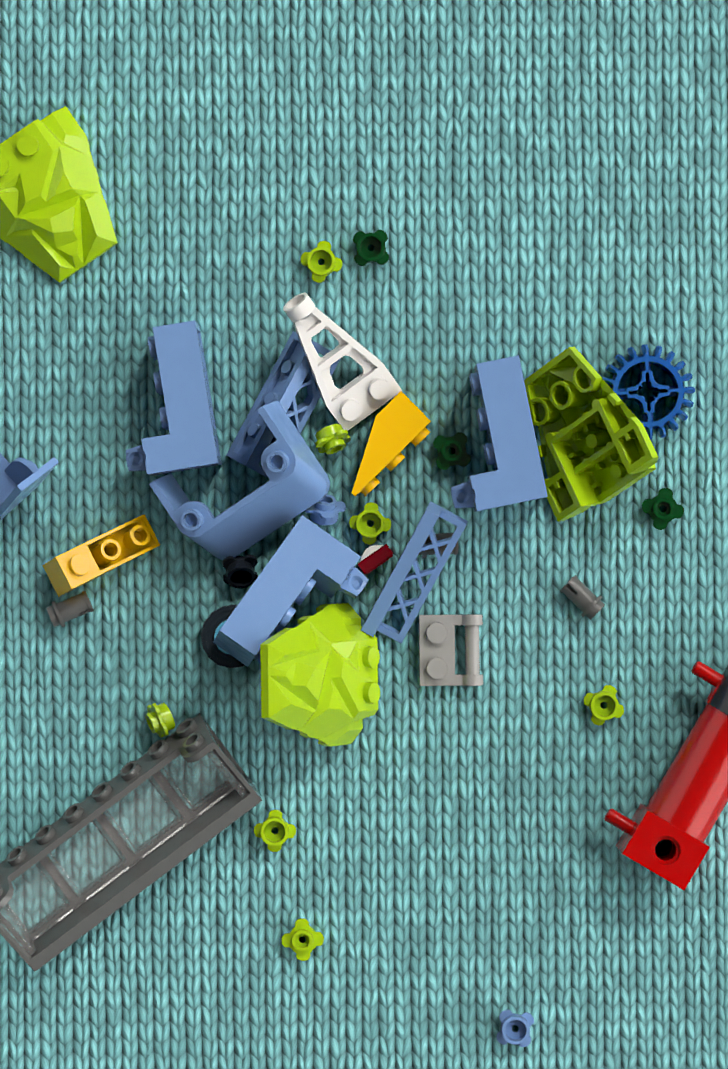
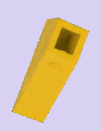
[351,391,431,497]
[42,514,160,597]

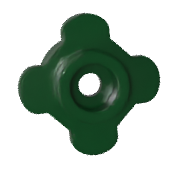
[353,230,389,266]
[433,432,471,470]
[642,488,684,530]

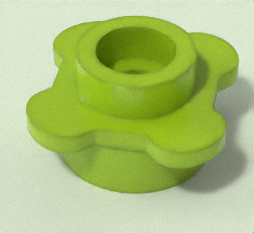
[300,241,342,283]
[315,424,351,454]
[349,502,391,545]
[583,685,624,726]
[145,702,175,738]
[254,809,296,852]
[281,918,324,961]

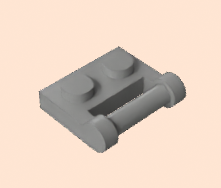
[419,614,483,686]

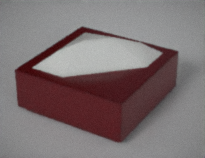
[357,543,393,574]

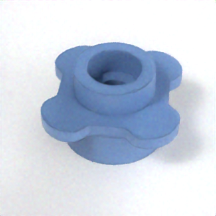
[305,494,346,526]
[496,1009,534,1047]

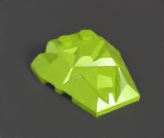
[0,106,118,283]
[524,346,658,522]
[260,603,380,747]

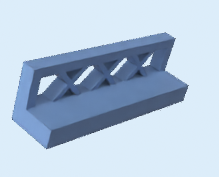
[226,331,341,478]
[361,501,468,643]

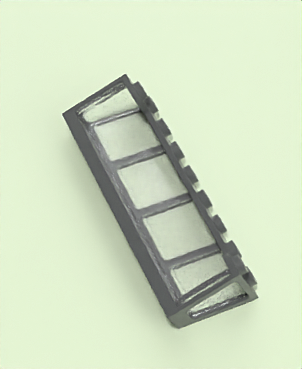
[0,713,262,972]

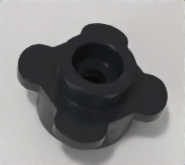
[222,555,258,589]

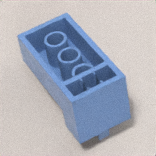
[126,320,222,476]
[451,355,548,512]
[213,515,369,667]

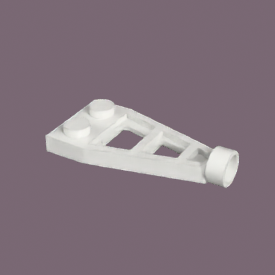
[283,293,402,431]

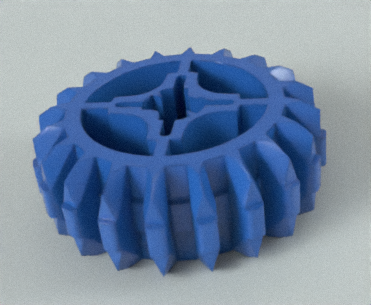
[602,344,695,440]

